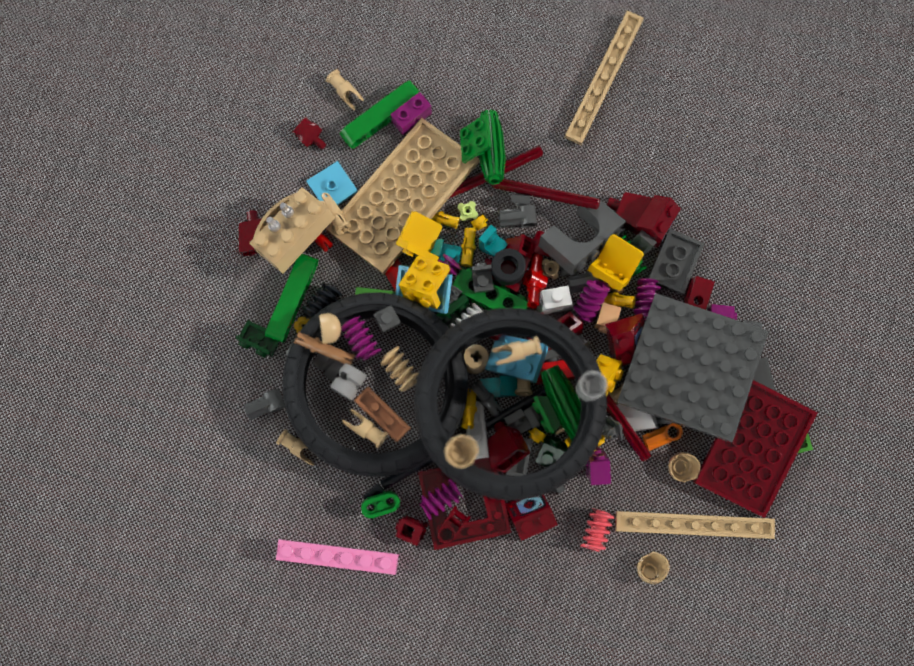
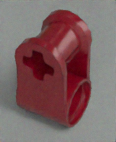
[437,505,471,544]

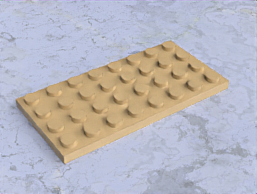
[326,118,480,275]

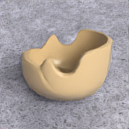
[319,313,341,344]
[444,435,479,468]
[668,452,701,483]
[637,552,670,584]

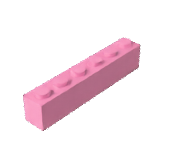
[276,539,399,575]

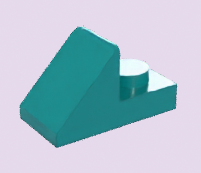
[479,225,508,257]
[431,239,462,264]
[480,376,518,398]

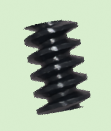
[302,283,343,319]

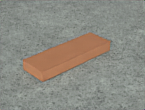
[354,386,411,443]

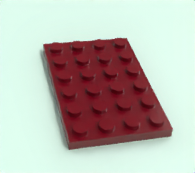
[694,380,818,518]

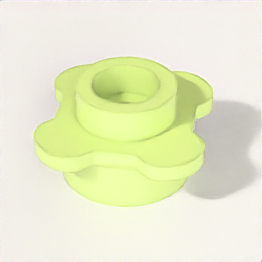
[458,201,478,221]

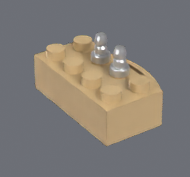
[249,187,335,274]

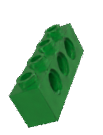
[453,268,528,310]

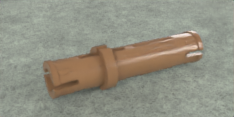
[294,331,355,365]

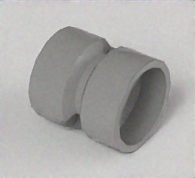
[313,354,343,382]
[330,363,367,401]
[576,371,607,402]

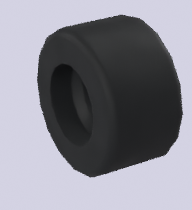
[491,248,526,286]

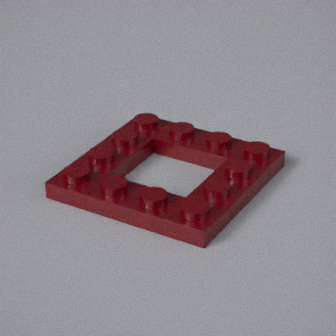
[418,457,512,550]

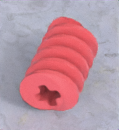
[580,508,614,552]

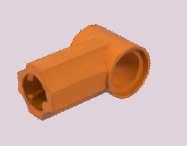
[642,423,683,451]

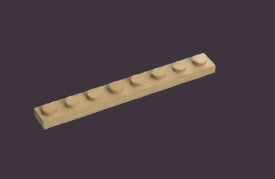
[565,10,644,145]
[615,511,775,539]

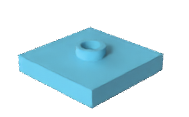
[306,161,358,205]

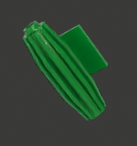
[460,109,506,185]
[532,365,581,441]

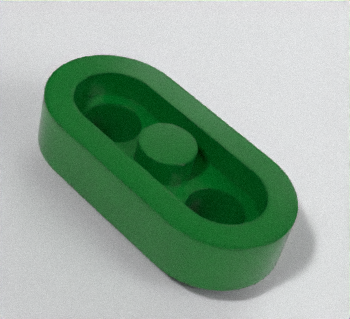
[361,491,400,519]

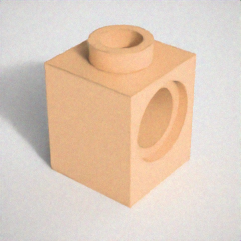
[594,303,621,334]

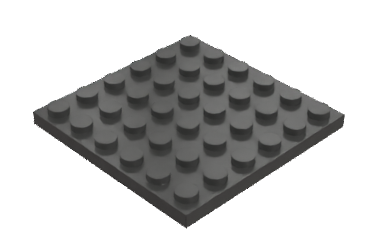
[617,293,769,443]

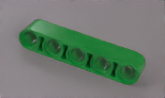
[339,80,420,149]
[265,254,319,343]

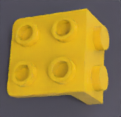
[395,211,442,261]
[587,234,644,291]
[399,256,450,309]

